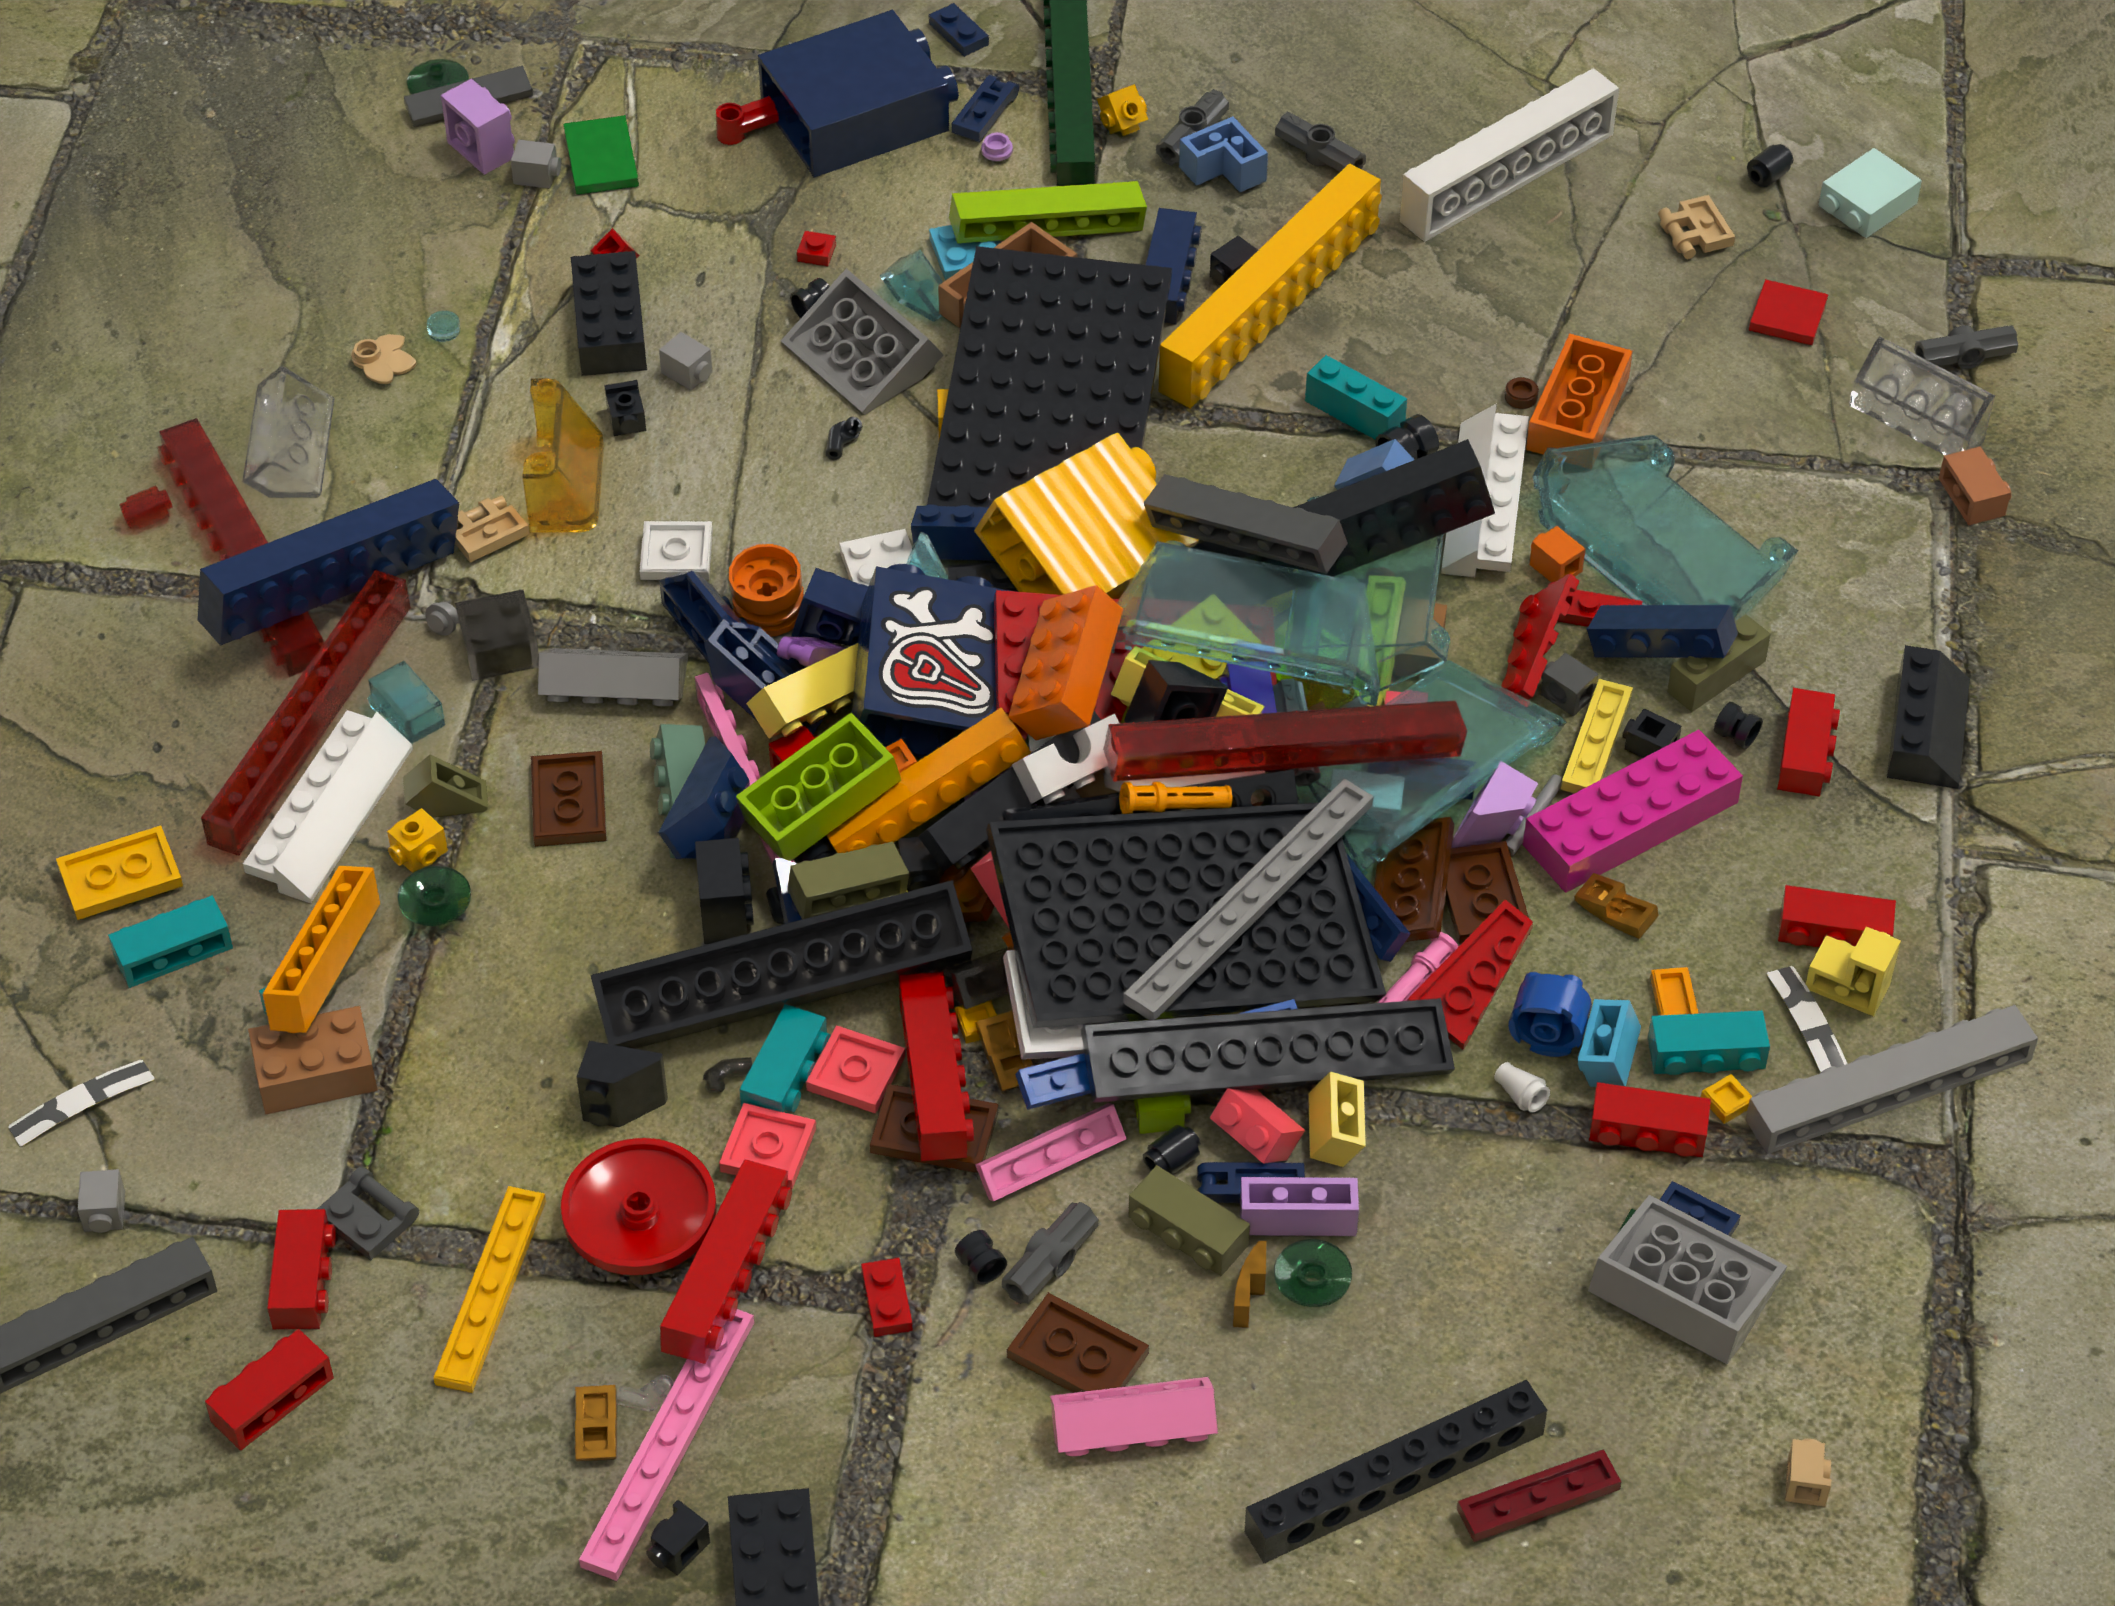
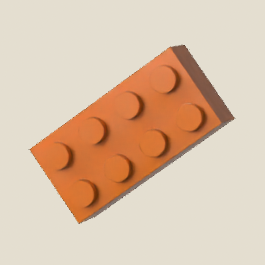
[1526,333,1633,468]
[1008,585,1123,740]

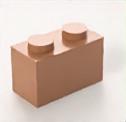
[1939,446,2011,525]

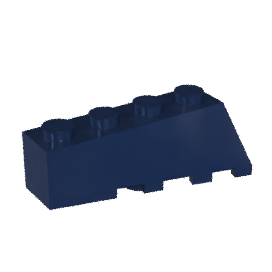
[791,568,868,646]

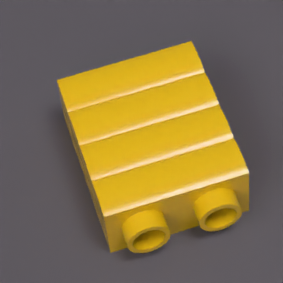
[974,433,1199,599]

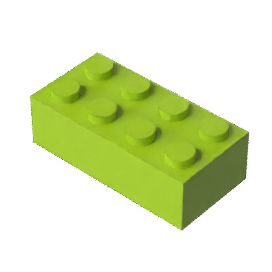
[736,713,901,861]

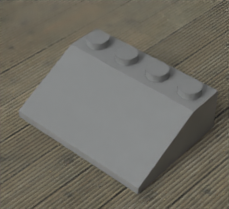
[781,268,944,415]
[1588,1195,1787,1364]

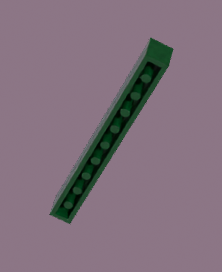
[1043,0,1095,186]

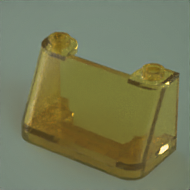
[522,378,604,533]

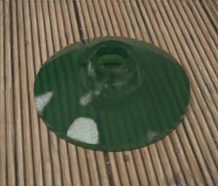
[407,59,469,94]
[398,866,471,926]
[1274,1239,1352,1307]

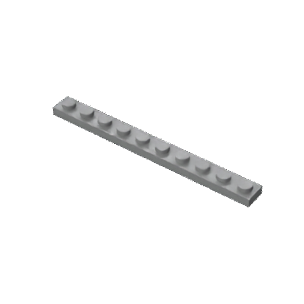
[1123,779,1374,1020]

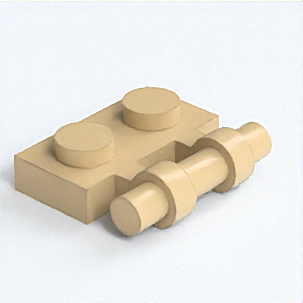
[1658,195,1735,259]
[455,495,529,563]

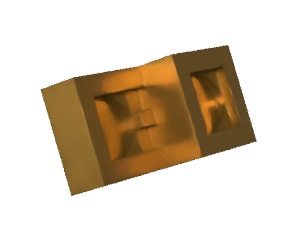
[1574,873,1659,939]
[975,1011,1033,1092]
[1233,1241,1266,1328]
[575,1385,617,1461]

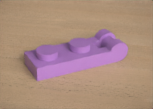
[777,636,846,667]

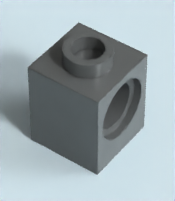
[1540,653,1598,716]

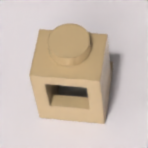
[1785,1439,1831,1507]

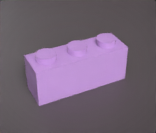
[1240,1177,1359,1236]

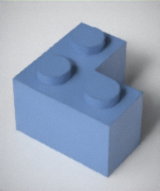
[1179,117,1268,192]
[1334,439,1414,490]

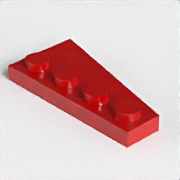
[1499,573,1580,711]
[1407,900,1533,1050]

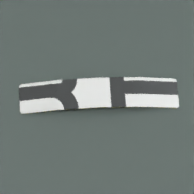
[1767,966,1847,1073]
[8,1060,154,1146]

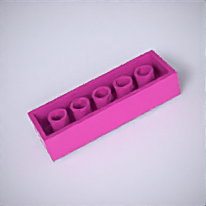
[1523,730,1743,893]

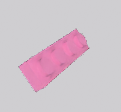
[976,1103,1127,1201]

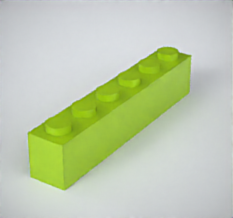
[949,181,1147,243]

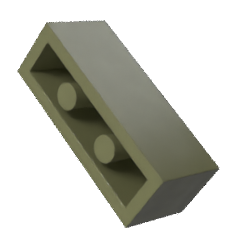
[1667,614,1771,712]
[787,841,909,919]
[1128,1165,1250,1276]

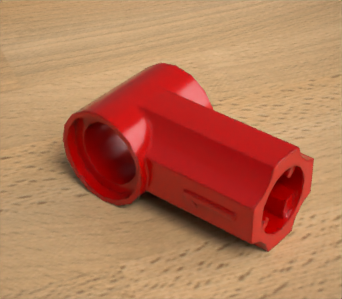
[716,96,778,145]

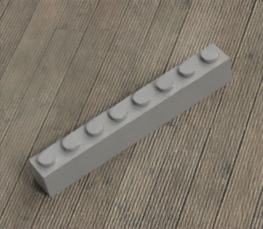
[1746,1005,2038,1154]

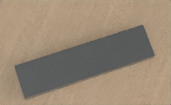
[404,65,533,127]

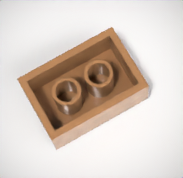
[248,1006,378,1115]

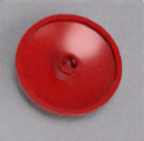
[561,1138,717,1275]

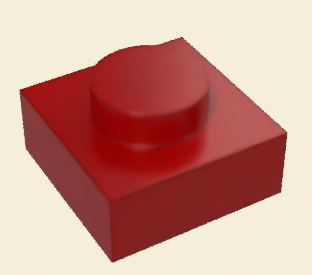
[797,231,836,267]

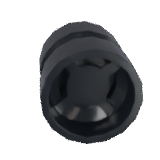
[1375,414,1439,460]

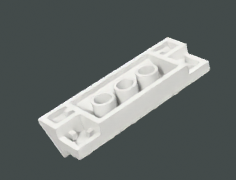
[1441,404,1529,577]
[243,710,413,903]

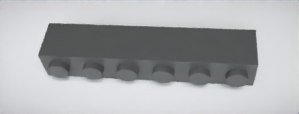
[1143,474,1348,574]
[0,1236,218,1394]

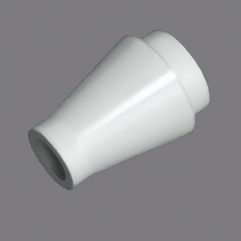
[1494,1062,1550,1112]

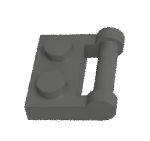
[317,1166,419,1260]

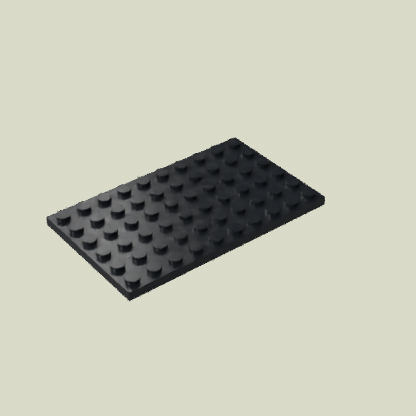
[927,246,1172,507]
[986,802,1386,1028]

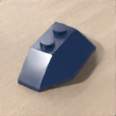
[659,571,747,663]
[704,619,829,735]
[658,736,750,859]

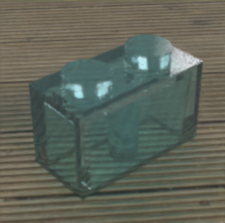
[368,661,445,744]

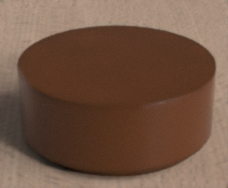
[1505,377,1539,409]

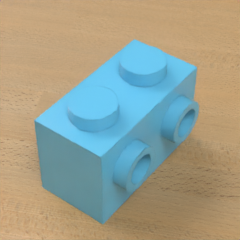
[1578,999,1641,1087]

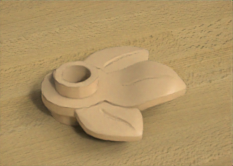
[351,334,417,384]

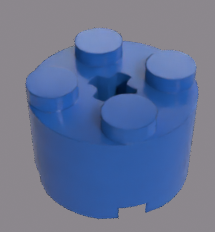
[1508,972,1592,1057]

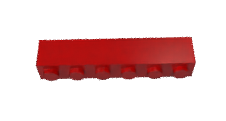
[899,972,974,1161]
[660,1159,792,1364]

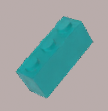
[1305,355,1407,440]
[108,895,233,988]
[739,1004,831,1113]
[1648,1010,1770,1075]

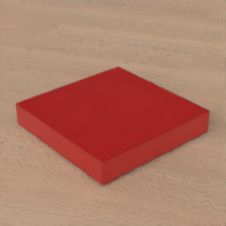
[1749,279,1829,346]

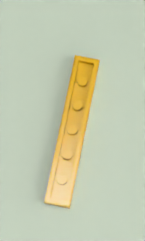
[434,1186,546,1393]

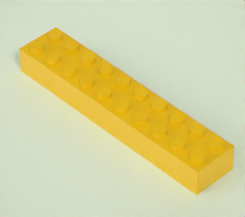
[1158,163,1382,409]

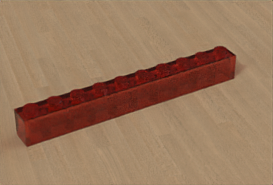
[157,418,328,677]
[201,570,411,856]
[1103,700,1468,782]

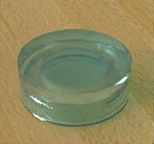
[427,311,461,342]

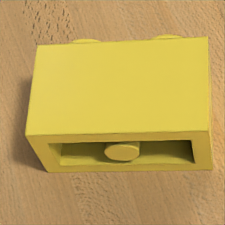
[1308,1072,1366,1167]

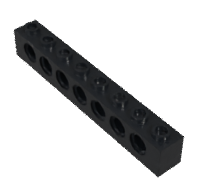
[1004,766,1298,821]
[1244,1379,1547,1563]

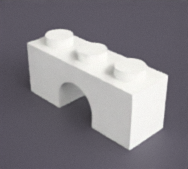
[1012,714,1134,804]

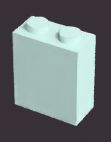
[1818,148,1922,238]

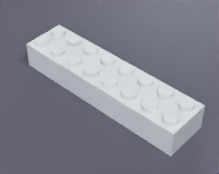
[1400,68,1619,242]

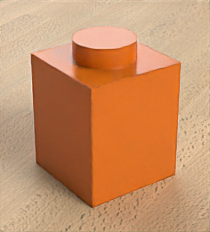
[1529,526,1586,582]

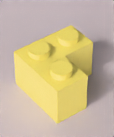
[1806,927,1901,1017]

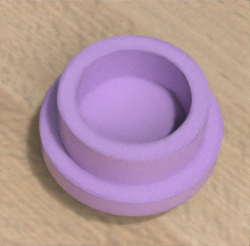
[981,132,1013,161]

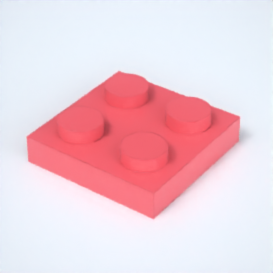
[806,1025,905,1114]
[719,1103,816,1189]

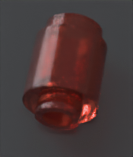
[119,485,173,529]

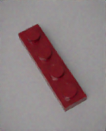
[1457,1449,1622,1542]

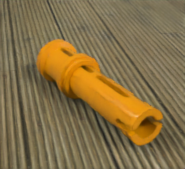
[1119,782,1232,814]

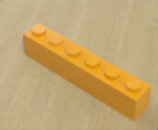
[826,708,1032,853]
[263,866,380,1033]

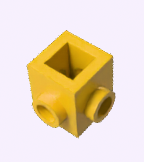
[1097,84,1148,136]
[387,808,448,874]

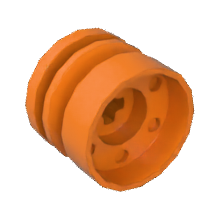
[729,544,804,637]

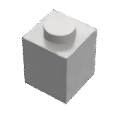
[511,140,561,189]
[659,332,712,390]
[78,1169,125,1233]

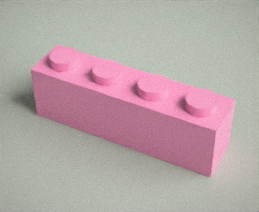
[1050,1377,1218,1456]

